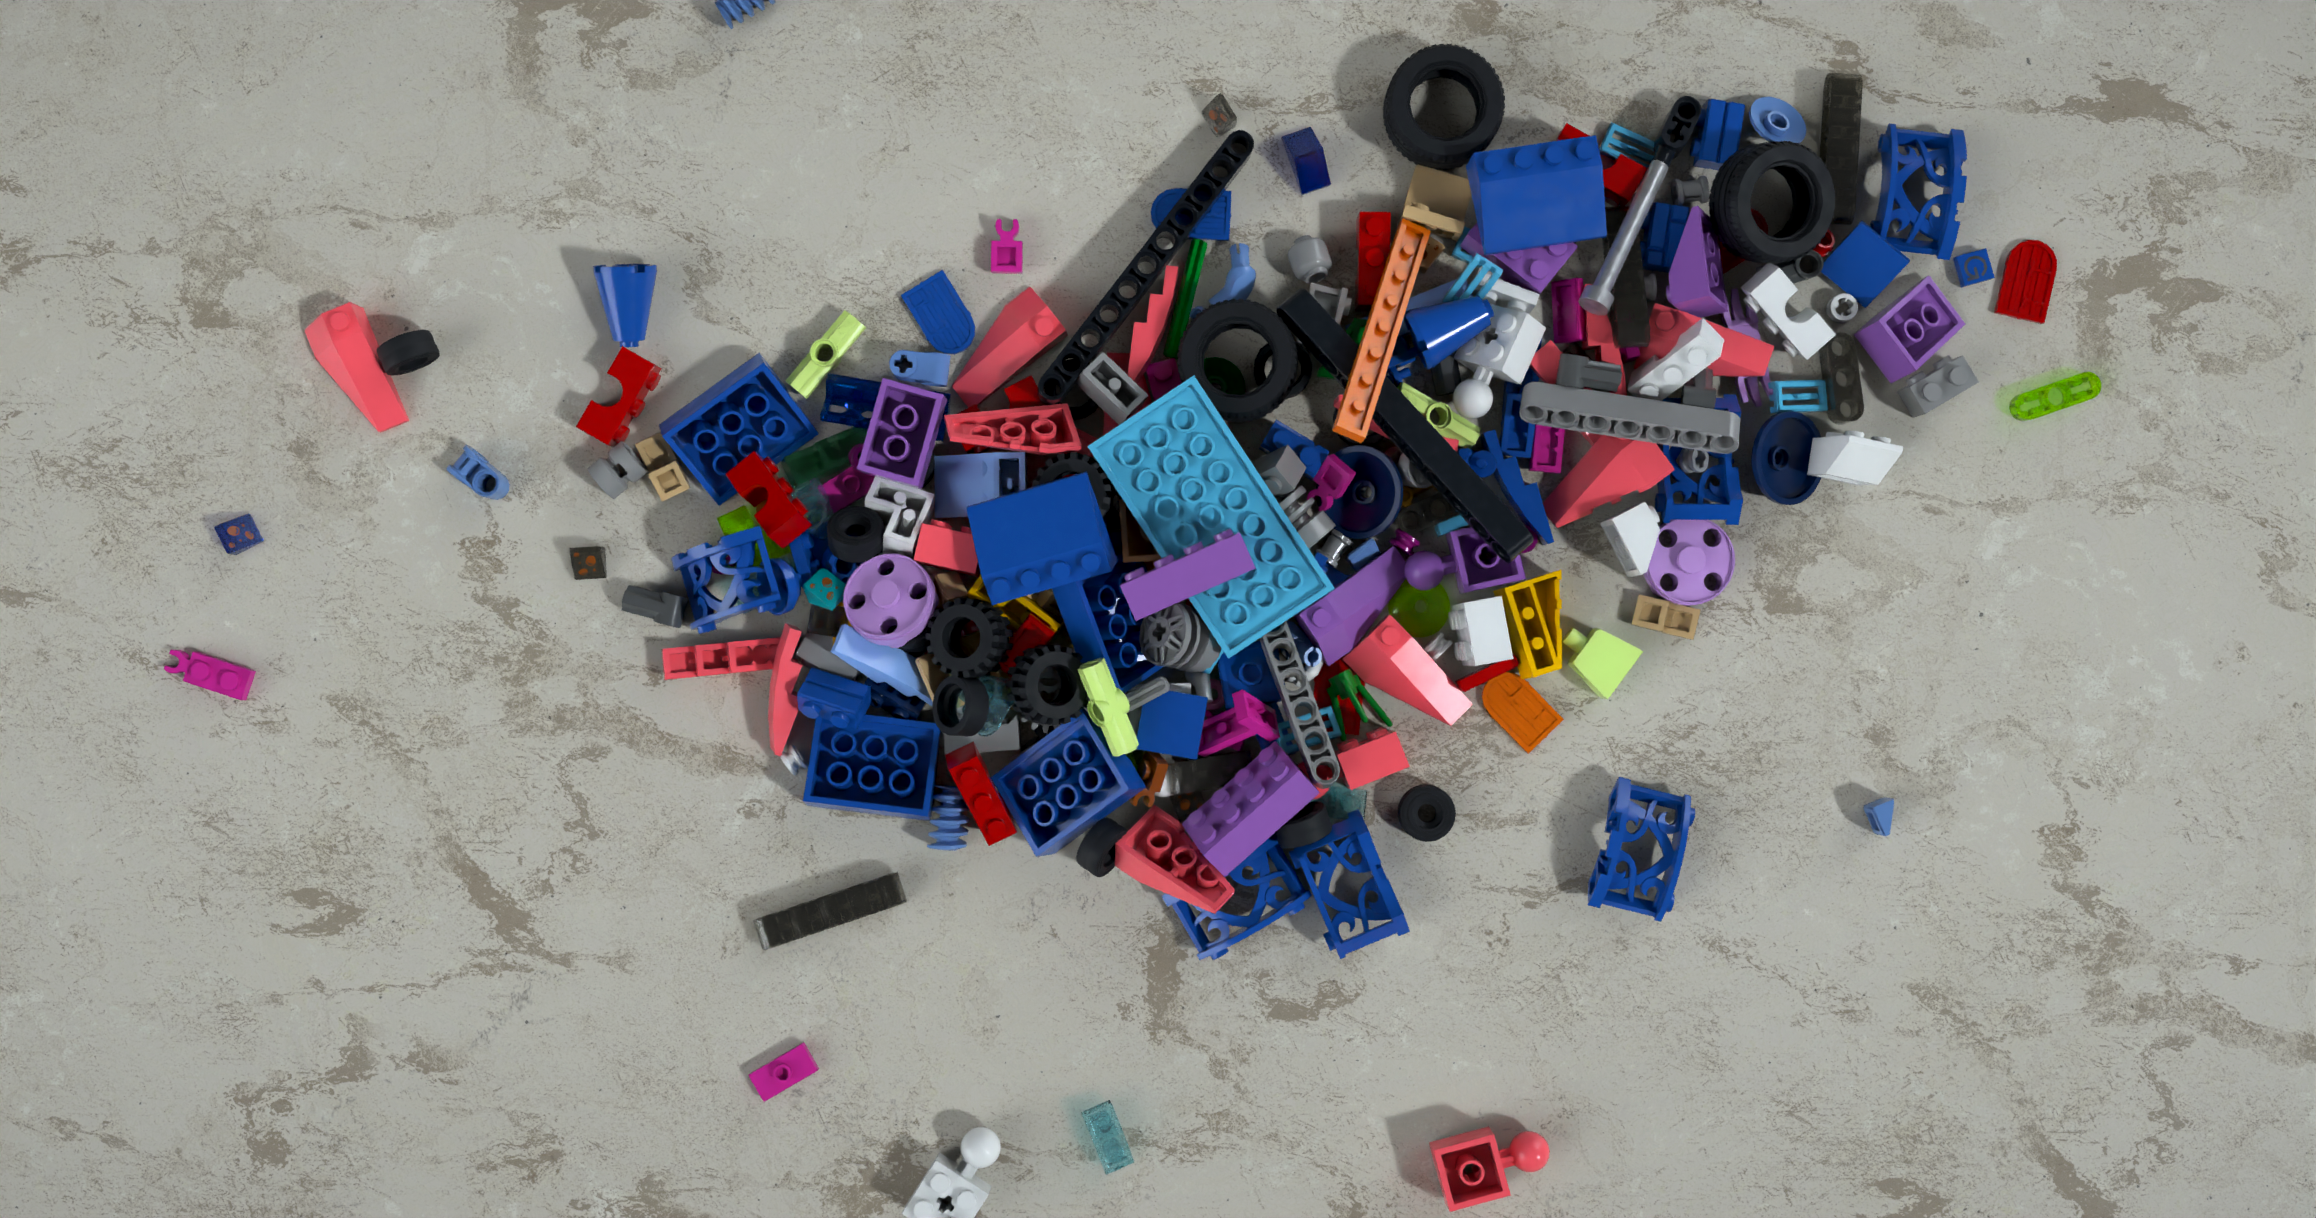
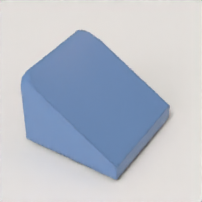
[1345,538,1381,572]
[1863,797,1894,836]

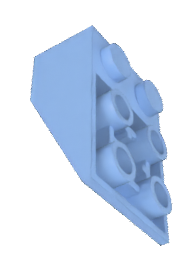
[934,452,1028,518]

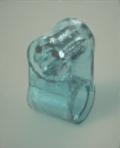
[791,477,834,540]
[962,675,1015,737]

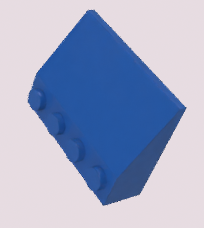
[1466,135,1607,256]
[659,353,819,506]
[966,471,1117,605]
[1052,549,1164,694]
[991,709,1146,857]
[803,715,941,821]

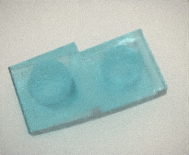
[1310,786,1367,820]
[1081,1100,1134,1175]

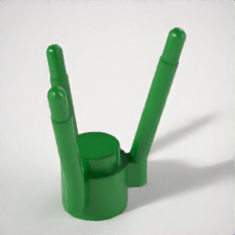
[1326,669,1393,741]

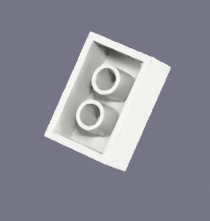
[1448,596,1513,666]

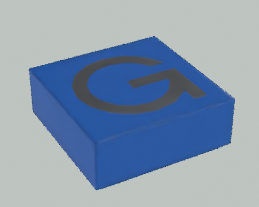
[1953,248,1995,288]

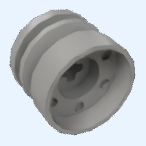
[1277,485,1336,549]
[1139,603,1221,672]

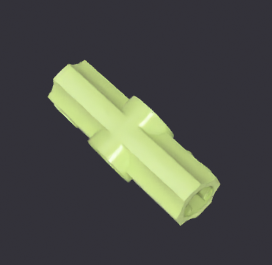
[785,310,866,399]
[1397,382,1481,449]
[1077,658,1139,757]

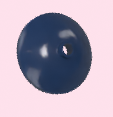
[1751,411,1821,505]
[1316,445,1403,539]

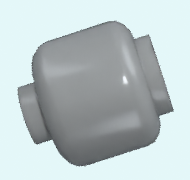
[1287,235,1332,284]

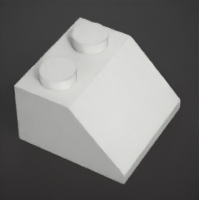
[1600,501,1660,577]

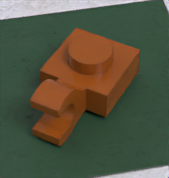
[1129,751,1169,807]

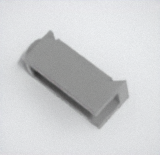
[939,714,1022,755]

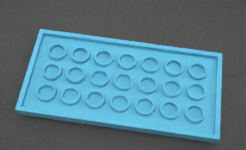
[1087,375,1335,659]

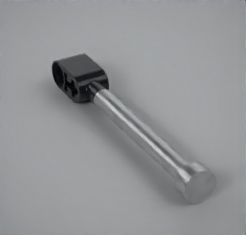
[1578,96,1701,315]

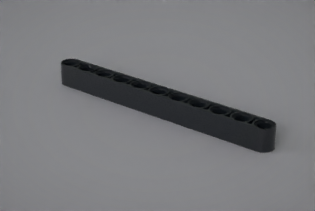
[1038,130,1254,405]
[1276,288,1534,563]

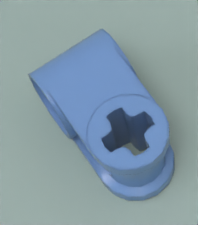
[889,350,951,387]
[446,445,510,500]

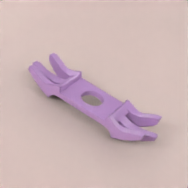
[1721,288,1773,407]

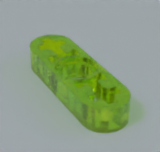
[2009,372,2101,421]

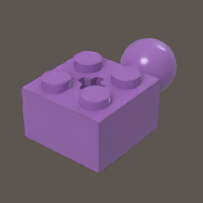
[1404,527,1526,594]

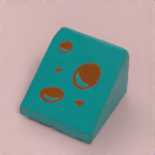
[803,568,846,611]

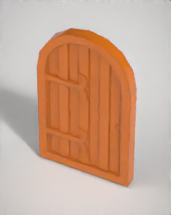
[1482,672,1564,754]

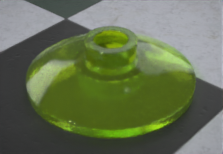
[1388,579,1450,638]

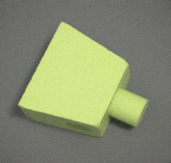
[1562,627,1643,699]

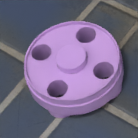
[1644,520,1735,606]
[843,554,939,648]

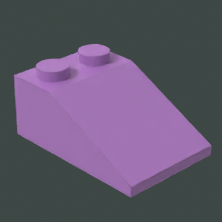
[1666,206,1728,318]
[1854,275,1965,383]

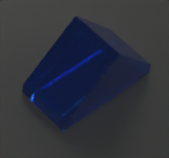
[1281,127,1331,195]

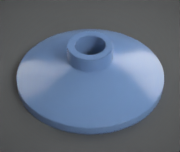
[1749,97,1806,144]

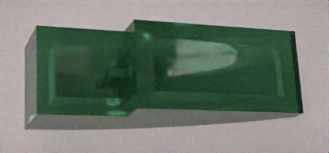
[781,420,871,490]

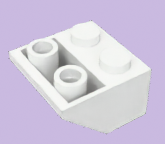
[1807,431,1903,486]

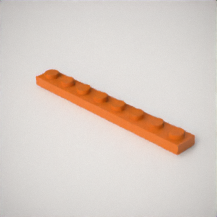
[1332,218,1431,443]

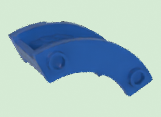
[1870,123,1967,260]
[1655,394,1743,525]
[671,526,781,634]
[1588,777,1695,922]
[1289,809,1410,959]
[1162,833,1312,960]

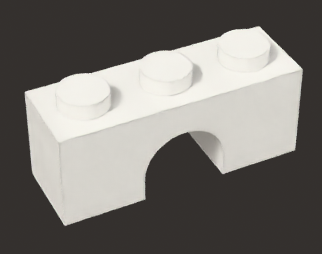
[1740,263,1836,360]
[1627,318,1724,401]

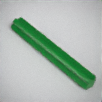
[1163,239,1207,359]

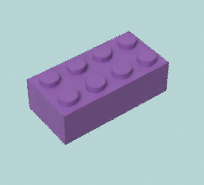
[1120,528,1256,621]
[1182,741,1320,877]

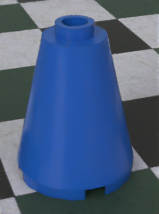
[593,264,657,347]
[1403,296,1494,370]

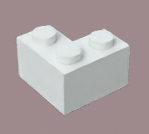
[865,477,935,560]

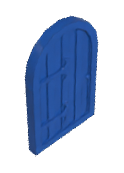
[1151,188,1232,241]
[901,270,975,355]

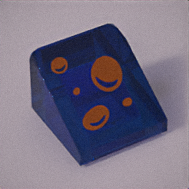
[214,513,264,555]

